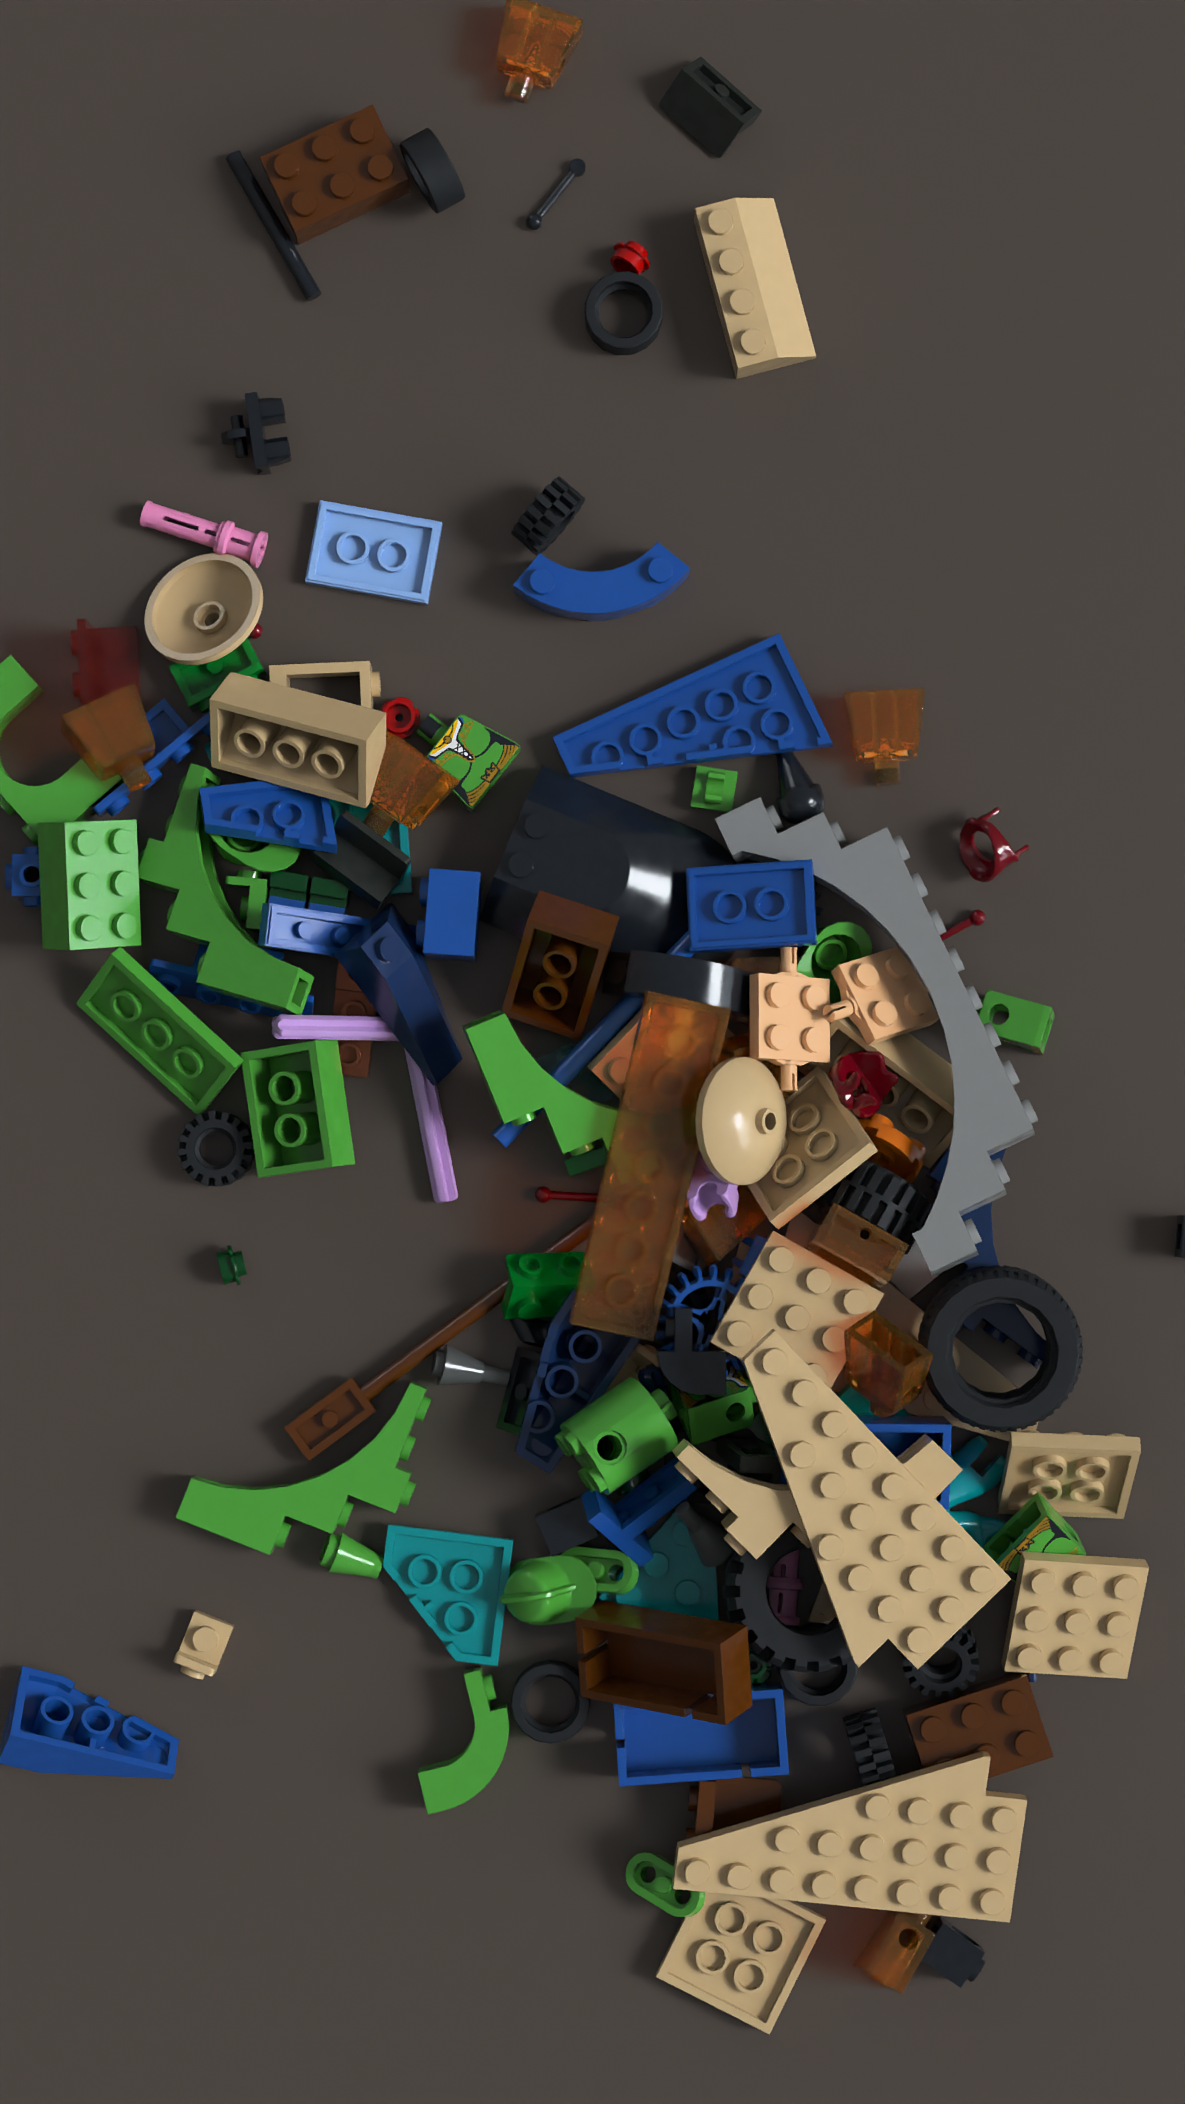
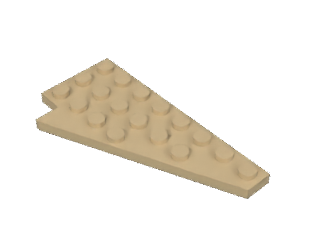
[672,1751,1027,1923]

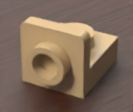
[173,1610,235,1680]

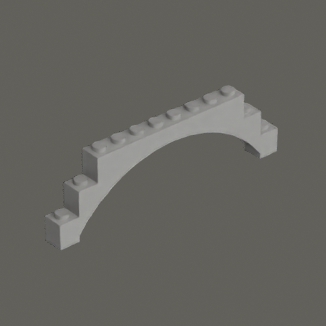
[715,797,1038,1276]

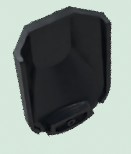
[479,765,737,972]

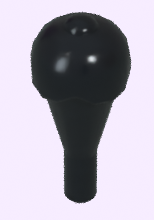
[776,752,825,824]

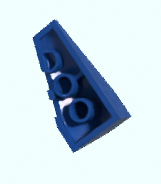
[0,1666,179,1779]

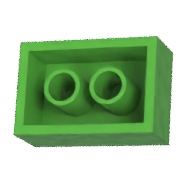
[37,819,141,950]
[240,1040,355,1178]

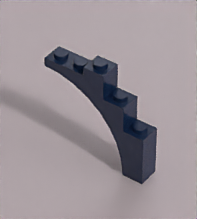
[926,1144,1046,1369]

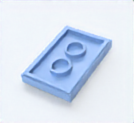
[305,500,443,605]

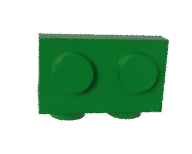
[168,637,266,714]
[501,1252,595,1319]

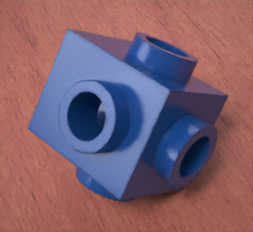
[5,846,41,907]

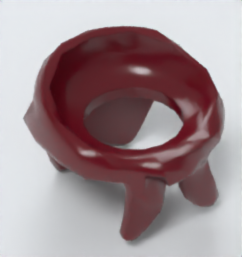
[959,807,1029,882]
[829,1051,899,1119]

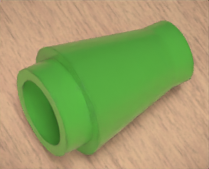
[319,1532,384,1579]

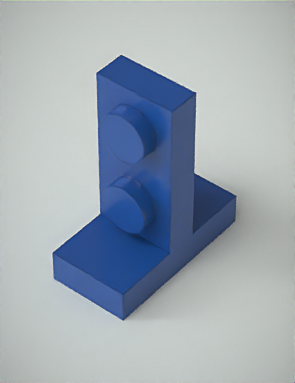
[581,1457,698,1567]

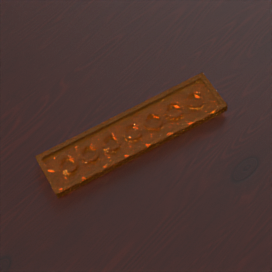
[569,990,731,1341]

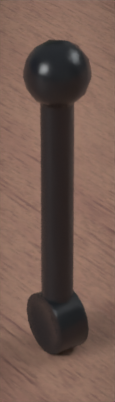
[526,158,586,230]

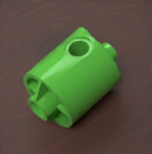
[554,1376,678,1495]

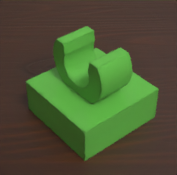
[690,765,738,814]

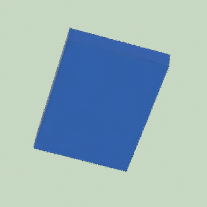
[686,859,817,954]

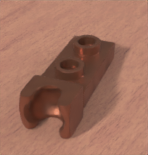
[333,961,376,1078]

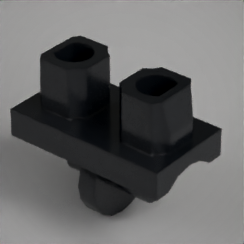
[221,392,292,475]

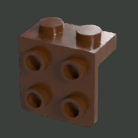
[685,1777,782,1840]

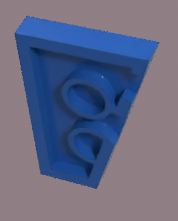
[199,781,337,854]

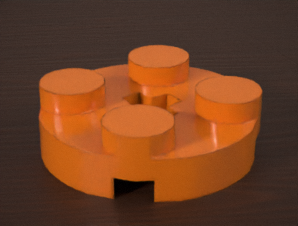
[857,1113,926,1183]

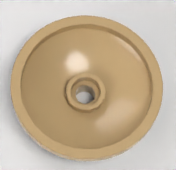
[144,553,263,665]
[696,1057,787,1185]

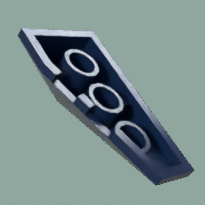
[335,903,463,1086]
[514,1288,644,1474]

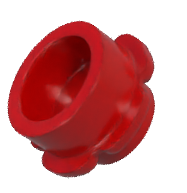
[610,241,650,275]
[380,697,420,738]

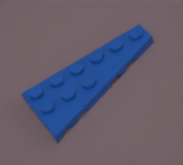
[552,633,833,778]

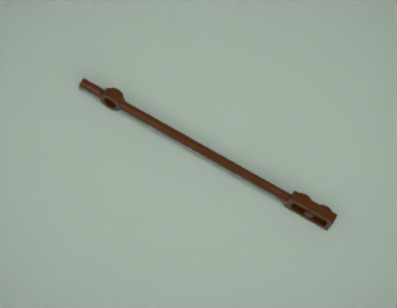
[284,1138,698,1462]

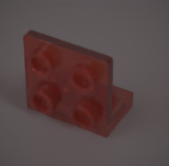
[70,618,142,714]

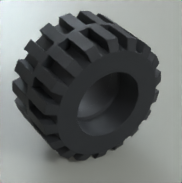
[815,1160,932,1254]

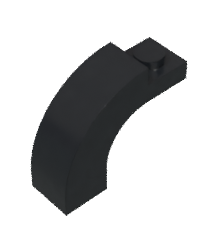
[602,950,754,1016]

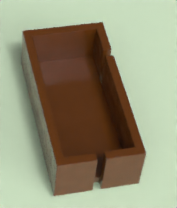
[575,1600,752,1725]

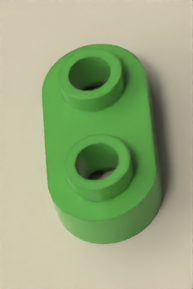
[561,1546,639,1595]
[625,1852,705,1917]

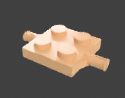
[750,947,830,1092]
[823,947,939,1046]

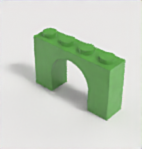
[0,654,125,847]

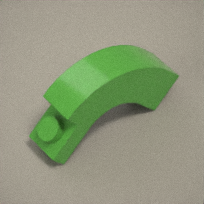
[418,1665,510,1814]

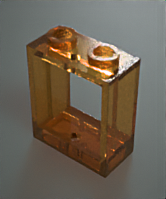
[803,1202,909,1290]

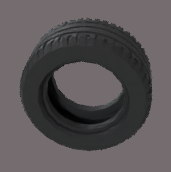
[917,1265,1083,1432]

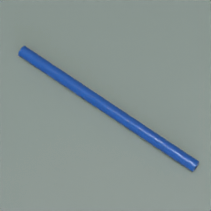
[491,930,695,1148]

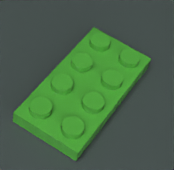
[76,947,244,1115]

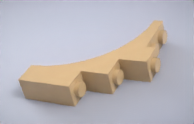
[672,1434,963,1560]

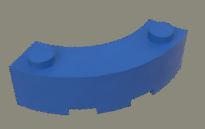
[513,542,690,621]

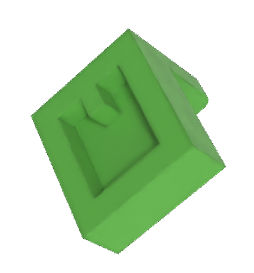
[225,869,270,932]

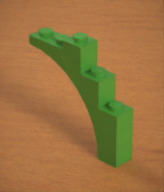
[138,763,314,1015]
[462,1010,697,1186]
[175,1381,432,1555]

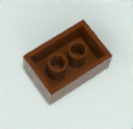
[260,104,411,245]
[502,890,620,1041]
[902,1672,1054,1778]

